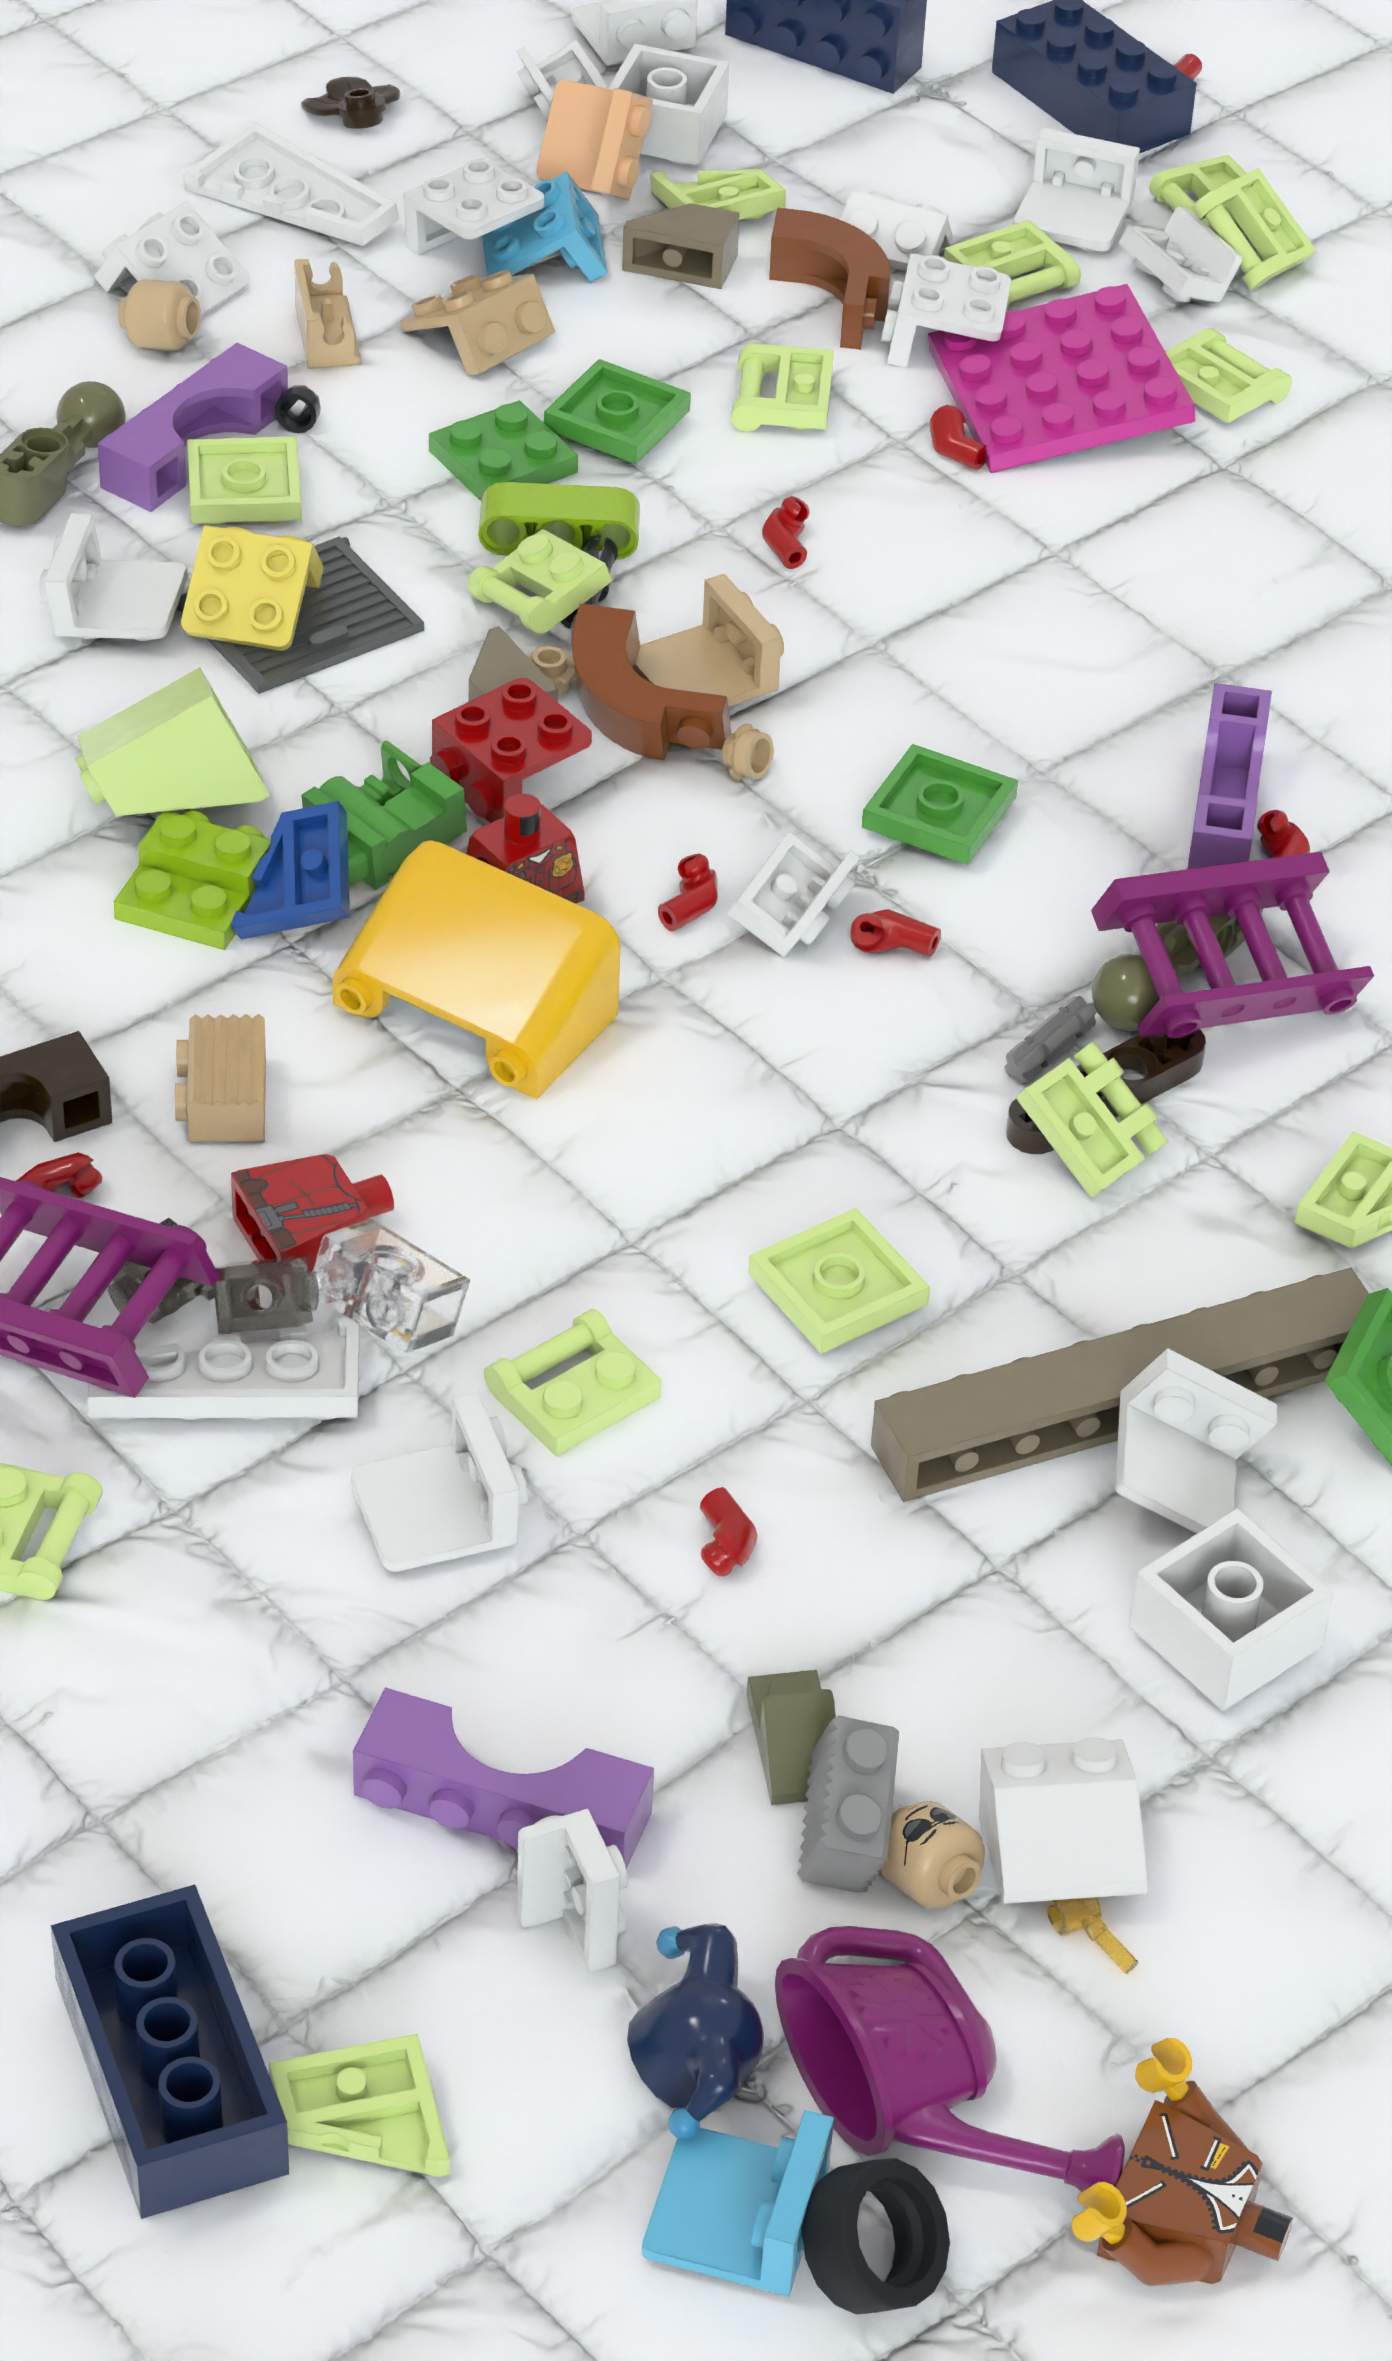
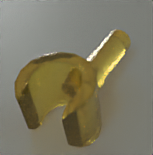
[1047,1897,1139,1974]

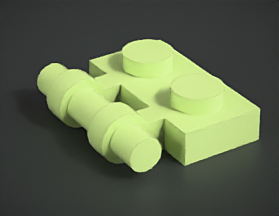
[1015,1041,1169,1198]

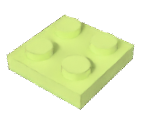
[187,436,302,525]
[748,1208,930,1354]

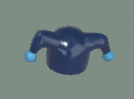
[627,1923,764,2140]

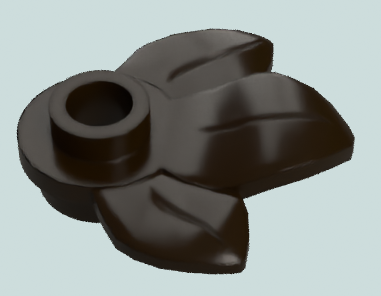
[301,77,400,129]

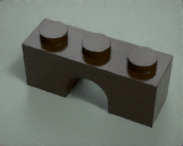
[0,1031,112,1142]

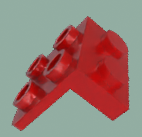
[430,678,592,823]

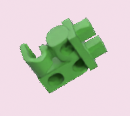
[301,741,467,890]

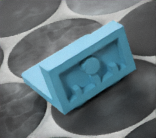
[482,172,608,282]
[642,2110,834,2297]

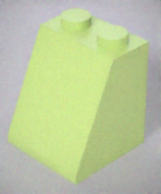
[75,667,270,816]

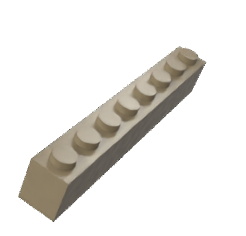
[871,1267,1369,1502]

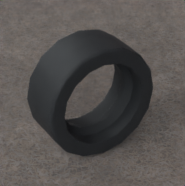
[801,2158,950,2315]

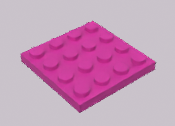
[928,284,1195,473]

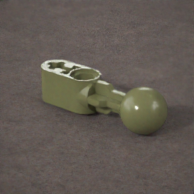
[0,381,126,526]
[1092,909,1263,1031]

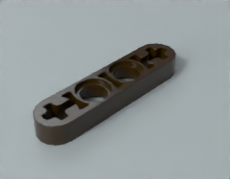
[1006,1029,1206,1154]

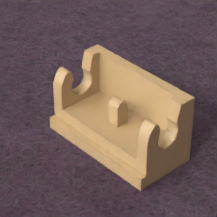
[294,259,360,369]

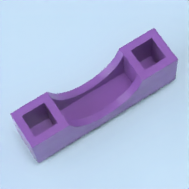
[98,343,288,512]
[1187,683,1272,869]
[353,1687,654,1870]

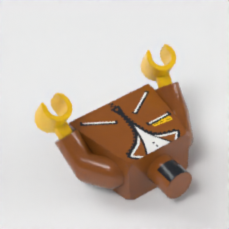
[1071,2038,1294,2287]

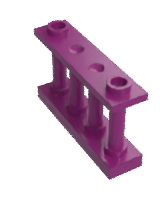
[1090,851,1374,1038]
[0,1177,220,1398]

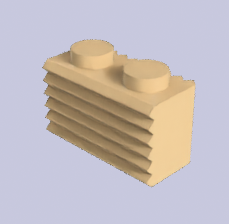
[175,1014,266,1142]

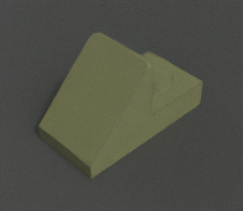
[747,1670,836,1805]

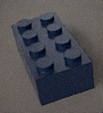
[725,0,927,94]
[992,0,1197,154]
[50,1884,289,2219]

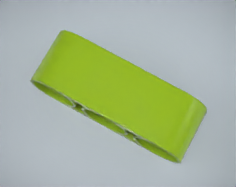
[478,482,640,560]

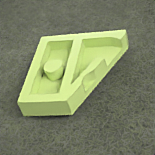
[650,169,786,220]
[1294,1131,1392,1249]
[269,2033,450,2177]

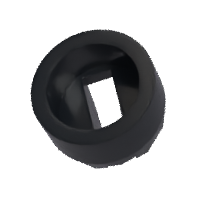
[275,385,321,433]

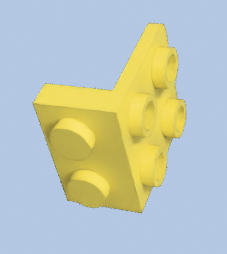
[181,525,324,651]

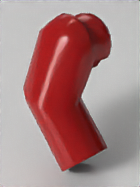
[929,405,987,470]
[1257,810,1310,858]
[658,853,718,932]
[850,909,941,957]
[16,1152,103,1198]
[700,1487,758,1577]

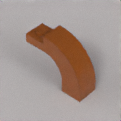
[769,208,890,350]
[571,604,731,761]

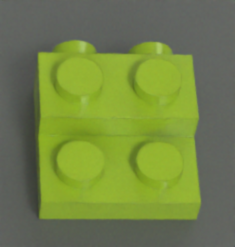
[113,810,271,950]

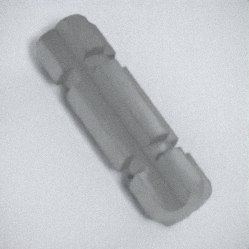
[1004,996,1097,1083]

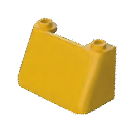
[332,840,621,1099]

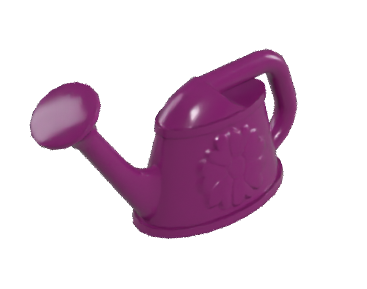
[775,1926,1125,2192]

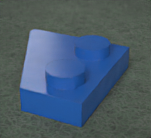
[232,801,350,939]

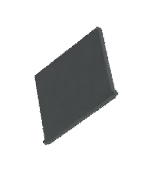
[175,536,424,694]

